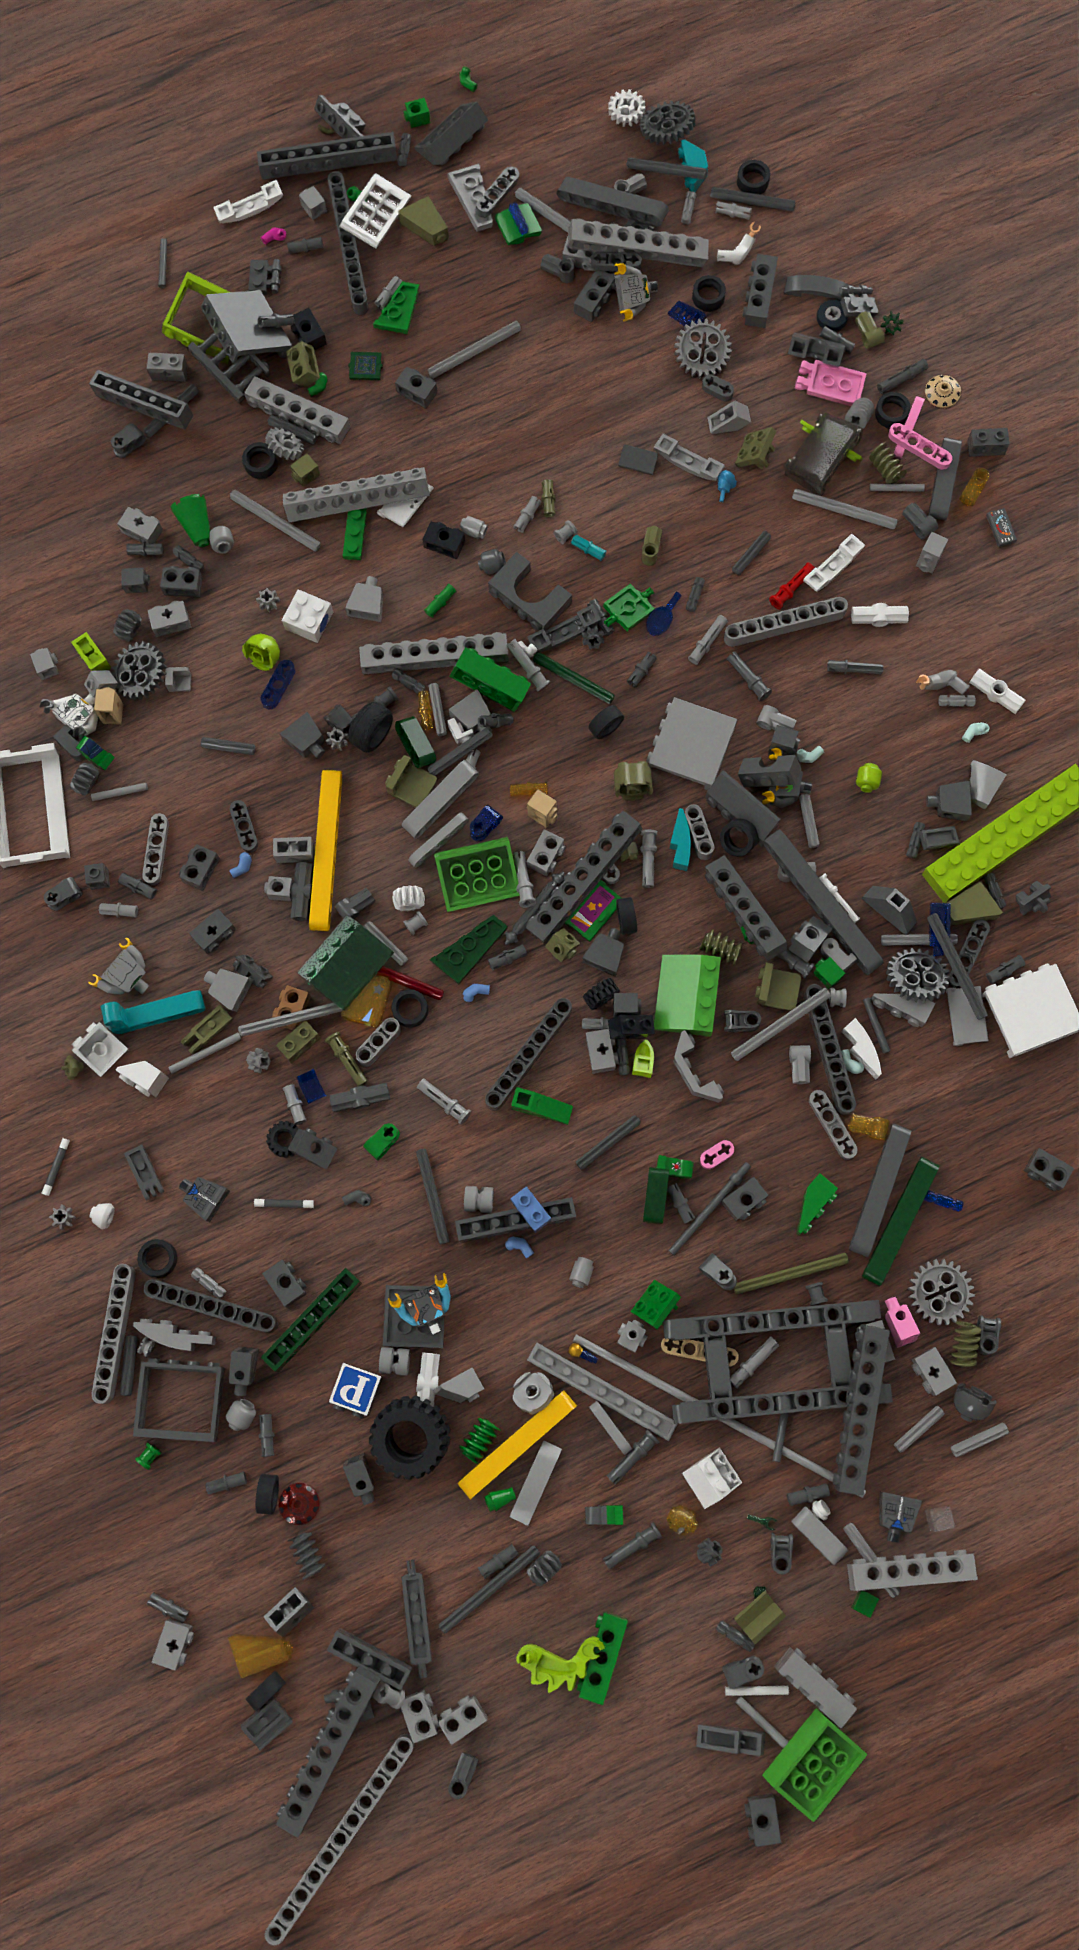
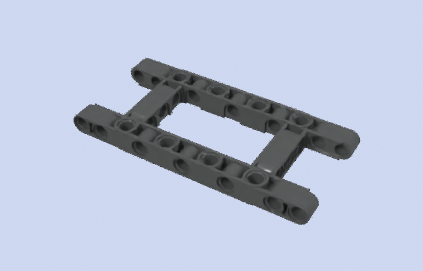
[663,1300,893,1424]

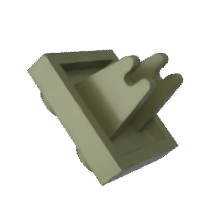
[735,427,776,469]

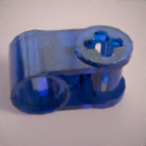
[470,804,503,842]

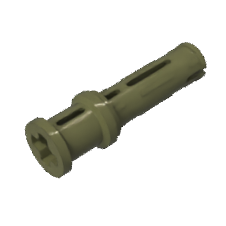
[325,1032,368,1087]

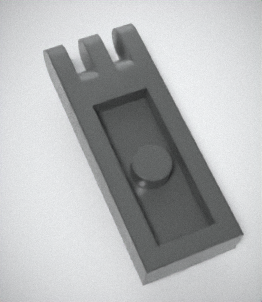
[124,1145,165,1201]

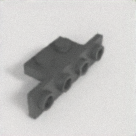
[314,95,366,139]

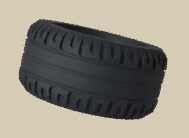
[348,702,393,753]

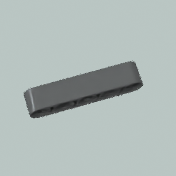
[928,437,962,521]

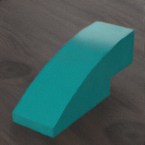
[669,808,691,871]

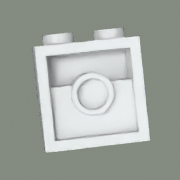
[72,1022,128,1077]

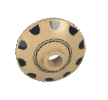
[925,375,961,408]

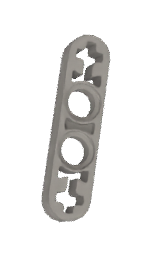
[408,812,469,868]
[142,813,169,886]
[809,1090,857,1160]

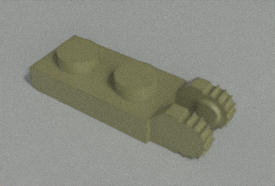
[181,1005,233,1054]

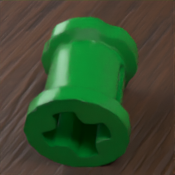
[135,1442,162,1470]

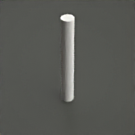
[725,1686,789,1696]

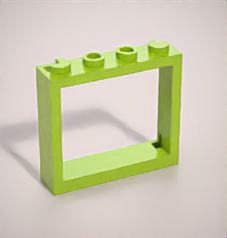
[162,271,231,364]

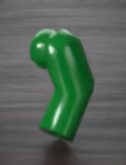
[459,67,477,92]
[307,372,328,397]

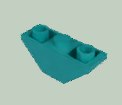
[678,139,708,192]

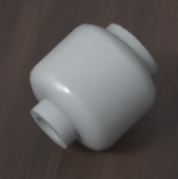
[209,526,234,554]
[226,1399,256,1431]

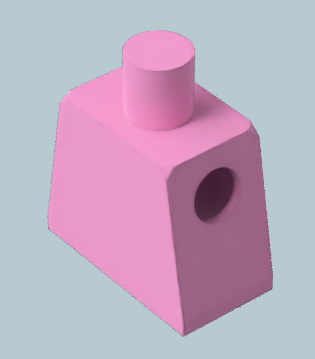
[885,1297,920,1348]

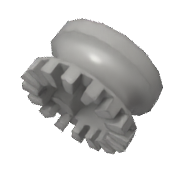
[137,1337,155,1357]

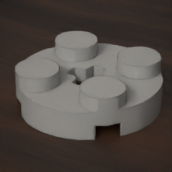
[513,1372,554,1415]

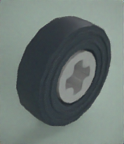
[817,300,848,332]

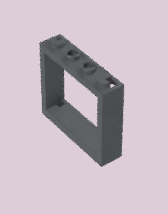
[133,1358,225,1442]

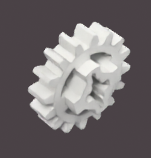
[608,89,645,126]

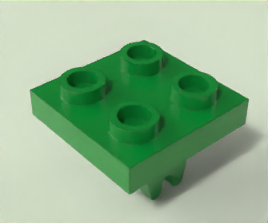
[631,1280,681,1329]

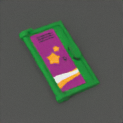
[565,880,621,942]

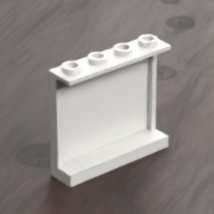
[982,963,1079,1058]

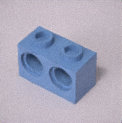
[511,1186,551,1233]

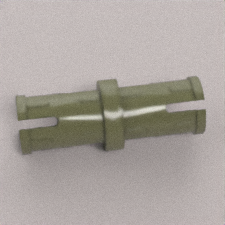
[541,479,556,518]

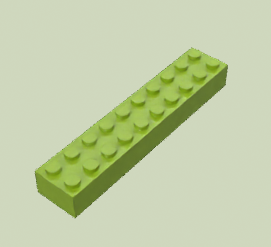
[922,764,1079,904]

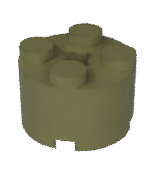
[614,761,653,801]

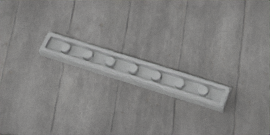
[527,1343,678,1441]

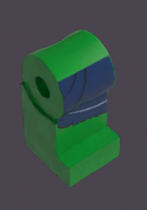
[75,736,115,770]

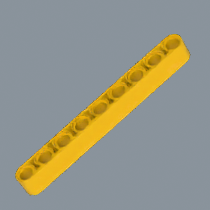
[309,770,342,931]

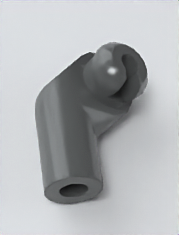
[342,1190,371,1206]

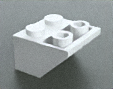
[116,1061,169,1097]
[682,1447,742,1509]

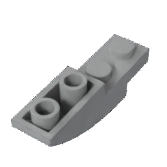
[133,1319,216,1352]

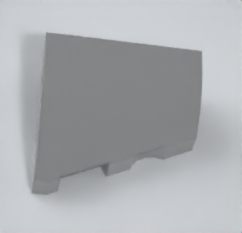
[970,760,1007,809]

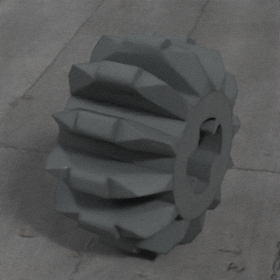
[113,609,142,642]
[70,762,99,796]
[526,1550,562,1586]

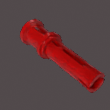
[769,562,815,610]

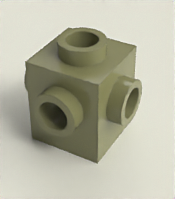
[545,928,580,962]

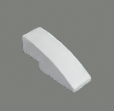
[842,1018,882,1080]

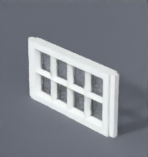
[340,173,411,248]

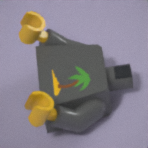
[762,748,812,808]

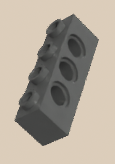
[742,254,778,328]
[327,1628,413,1690]

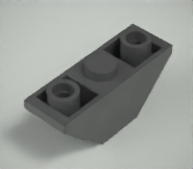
[861,886,917,935]

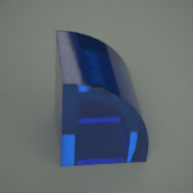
[297,1069,326,1104]

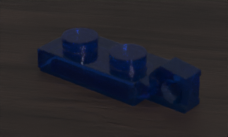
[929,902,951,957]

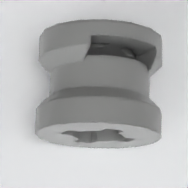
[828,988,847,1008]

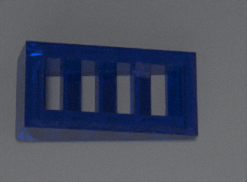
[668,300,707,327]

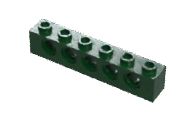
[261,1268,362,1372]

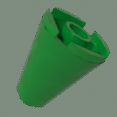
[170,494,210,548]

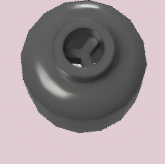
[478,548,506,575]

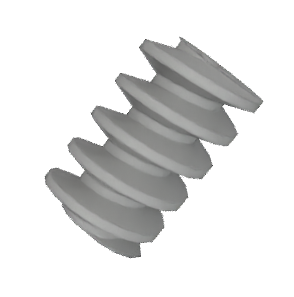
[845,398,874,431]

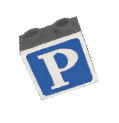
[329,1363,383,1418]

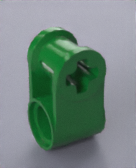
[363,1123,400,1160]

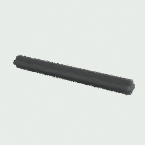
[927,913,988,1020]
[439,1545,540,1634]

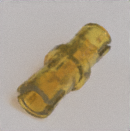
[417,691,433,730]
[510,782,548,797]

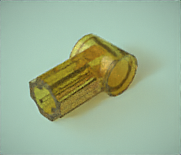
[959,468,990,506]
[848,1113,890,1141]

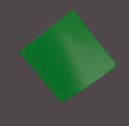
[494,203,542,245]

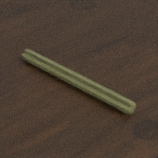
[733,1253,849,1294]

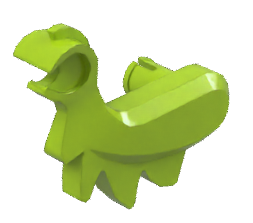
[516,1636,605,1693]

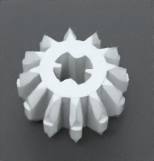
[392,885,425,912]

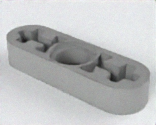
[589,1401,632,1455]

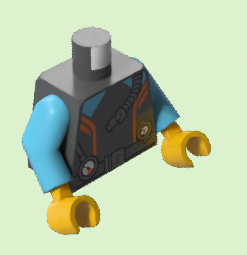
[388,1273,451,1335]

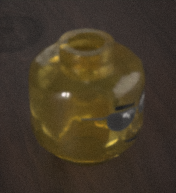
[666,1504,698,1536]

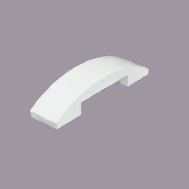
[213,180,283,223]
[803,534,865,592]

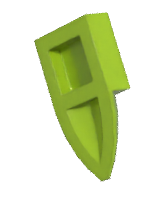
[632,1040,654,1078]

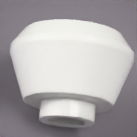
[90,1203,115,1230]

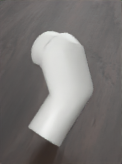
[518,641,537,658]

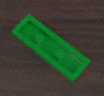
[343,508,367,560]

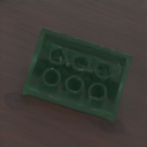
[297,915,394,1011]

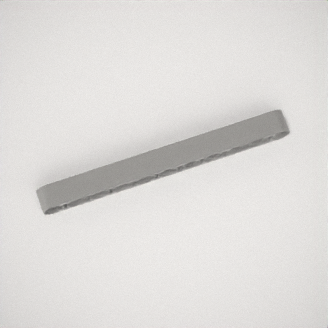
[265,1734,415,1945]

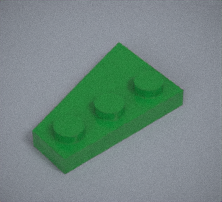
[373,282,420,334]

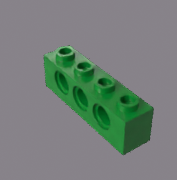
[576,1611,628,1705]

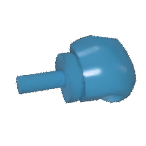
[718,470,737,502]

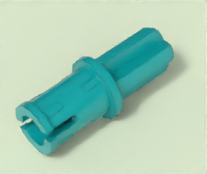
[571,535,607,561]

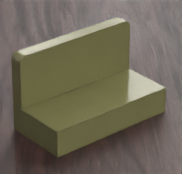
[734,1591,786,1644]

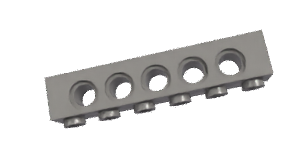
[244,376,350,444]
[847,1550,977,1591]

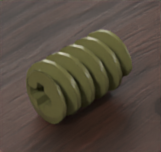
[869,442,907,484]
[699,929,742,966]
[950,1321,981,1367]

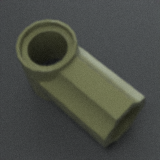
[855,311,885,349]
[641,526,662,566]

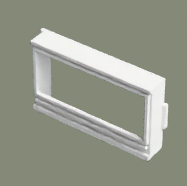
[0,743,70,868]

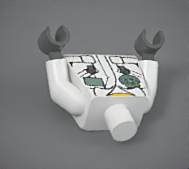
[39,693,98,741]

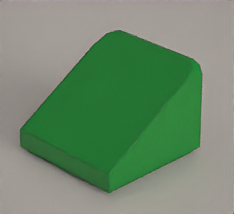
[851,1590,879,1618]

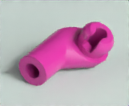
[261,228,287,245]

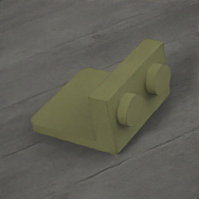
[385,755,437,808]
[755,962,801,1011]

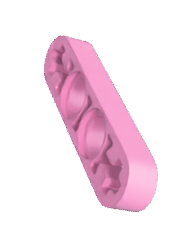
[894,396,925,460]
[888,423,952,470]

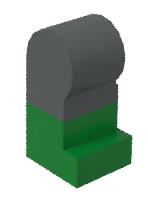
[585,1505,623,1525]

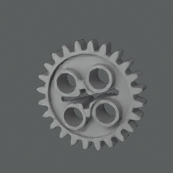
[674,319,732,379]
[908,1259,975,1325]

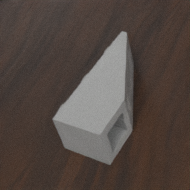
[870,993,936,1027]

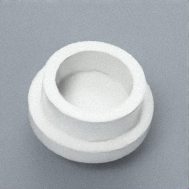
[812,1500,831,1520]

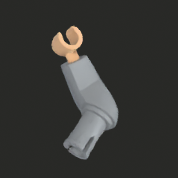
[916,670,970,695]

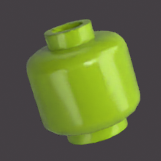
[856,763,882,793]

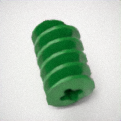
[459,1418,501,1464]

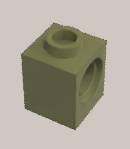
[290,453,320,487]

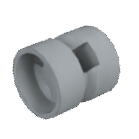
[464,1186,494,1213]
[379,1347,410,1376]

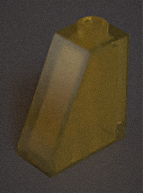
[228,1634,293,1679]

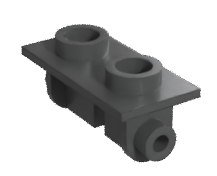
[233,955,273,989]

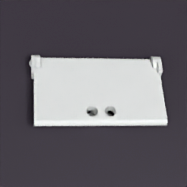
[377,483,434,527]

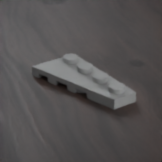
[448,164,493,232]

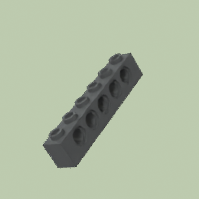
[89,370,194,430]
[704,855,787,961]
[455,1197,576,1243]

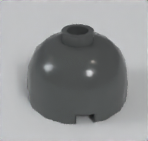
[953,1383,997,1422]

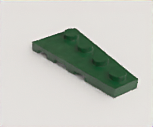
[429,915,508,985]

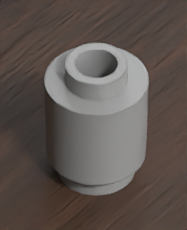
[460,516,488,539]
[569,1257,594,1288]

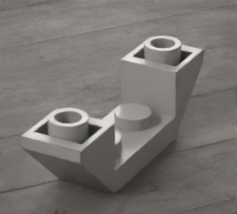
[673,1030,724,1103]

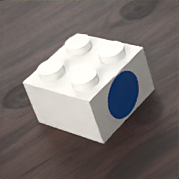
[282,590,333,643]

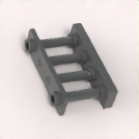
[188,332,270,404]

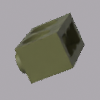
[286,341,320,388]
[276,1020,321,1064]

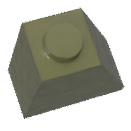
[398,196,449,246]
[939,881,1003,926]

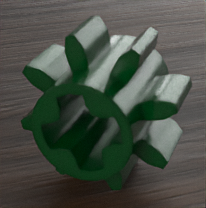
[881,311,904,336]

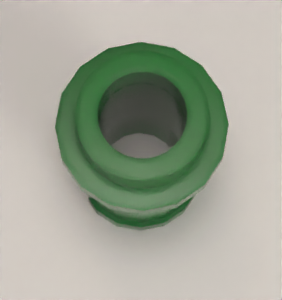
[347,186,369,202]

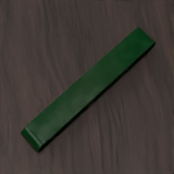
[862,1156,940,1286]

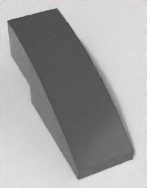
[696,1724,766,1756]

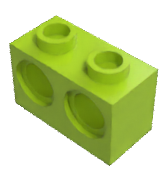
[71,632,111,671]

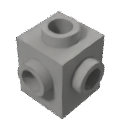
[617,1320,648,1353]

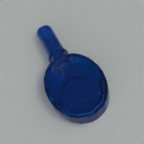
[646,592,682,636]

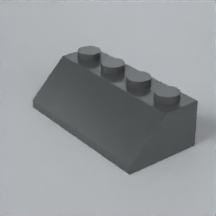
[414,102,488,165]
[706,770,780,847]

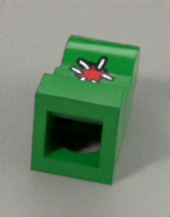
[657,1155,694,1179]

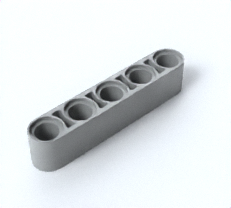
[402,760,479,839]

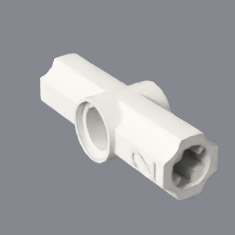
[851,603,909,627]
[969,669,1025,714]
[416,1352,440,1407]

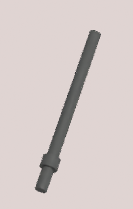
[668,1162,751,1255]

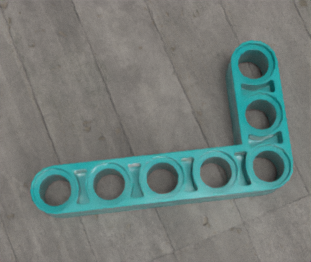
[100,990,206,1034]

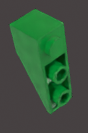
[511,1087,573,1125]
[796,1173,838,1236]

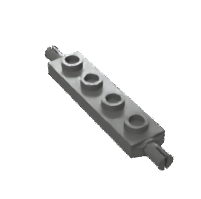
[402,1560,432,1678]

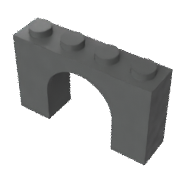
[488,552,572,631]

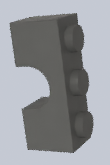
[788,332,846,367]
[738,755,802,788]

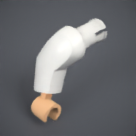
[717,222,761,265]

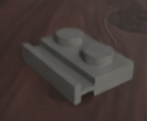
[240,1697,293,1750]

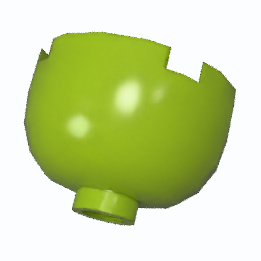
[242,633,280,671]

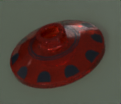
[279,1483,320,1525]

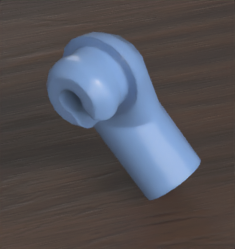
[230,852,252,878]
[463,984,490,1002]
[505,1236,534,1259]

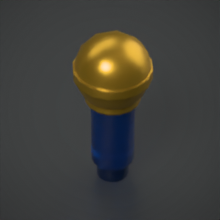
[569,1343,598,1364]

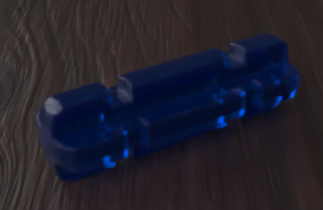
[509,202,529,235]
[924,1190,964,1212]

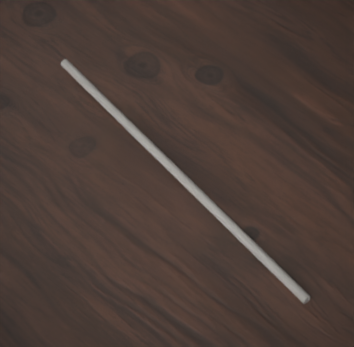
[573,1334,866,1498]

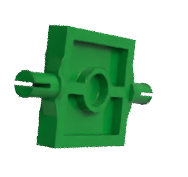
[603,584,655,632]

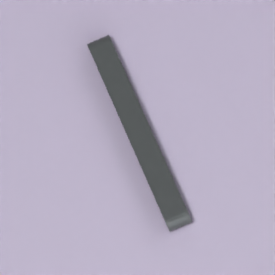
[328,172,368,315]
[763,829,884,975]

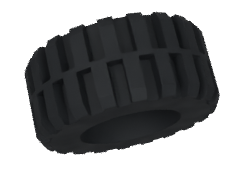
[369,1396,451,1480]

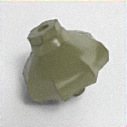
[61,1055,84,1080]

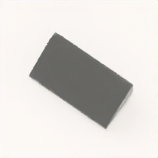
[618,444,658,475]

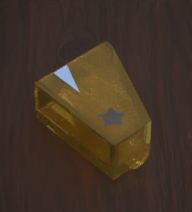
[341,976,392,1028]

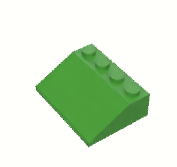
[434,837,520,912]
[654,955,721,1037]
[762,1708,868,1822]

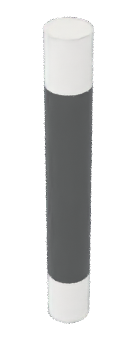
[41,1138,70,1196]
[254,1199,314,1208]

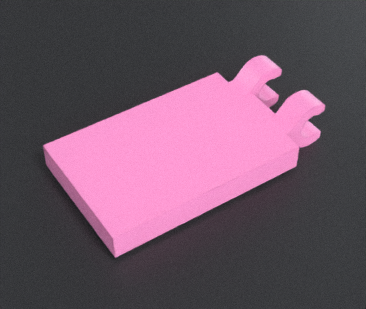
[795,360,867,406]

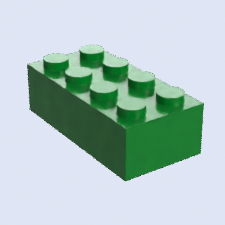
[449,647,531,712]

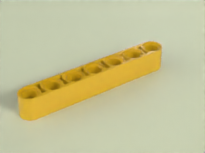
[457,1390,577,1499]

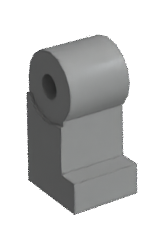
[820,938,857,972]

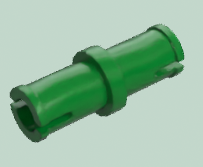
[424,583,457,618]

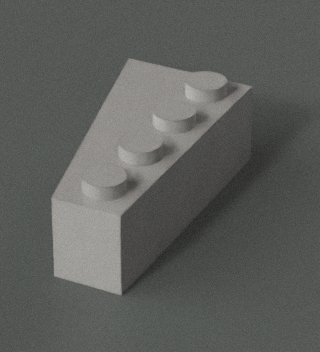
[774,1647,857,1729]

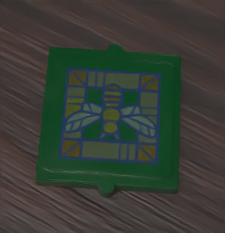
[348,352,383,380]

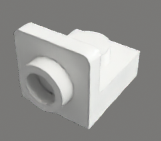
[447,718,474,746]

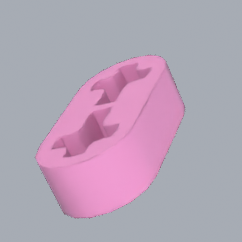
[700,1140,734,1169]

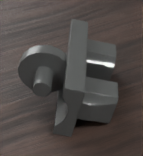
[1016,881,1051,916]

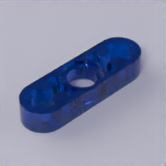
[260,659,296,709]

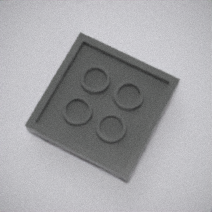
[383,1285,445,1348]

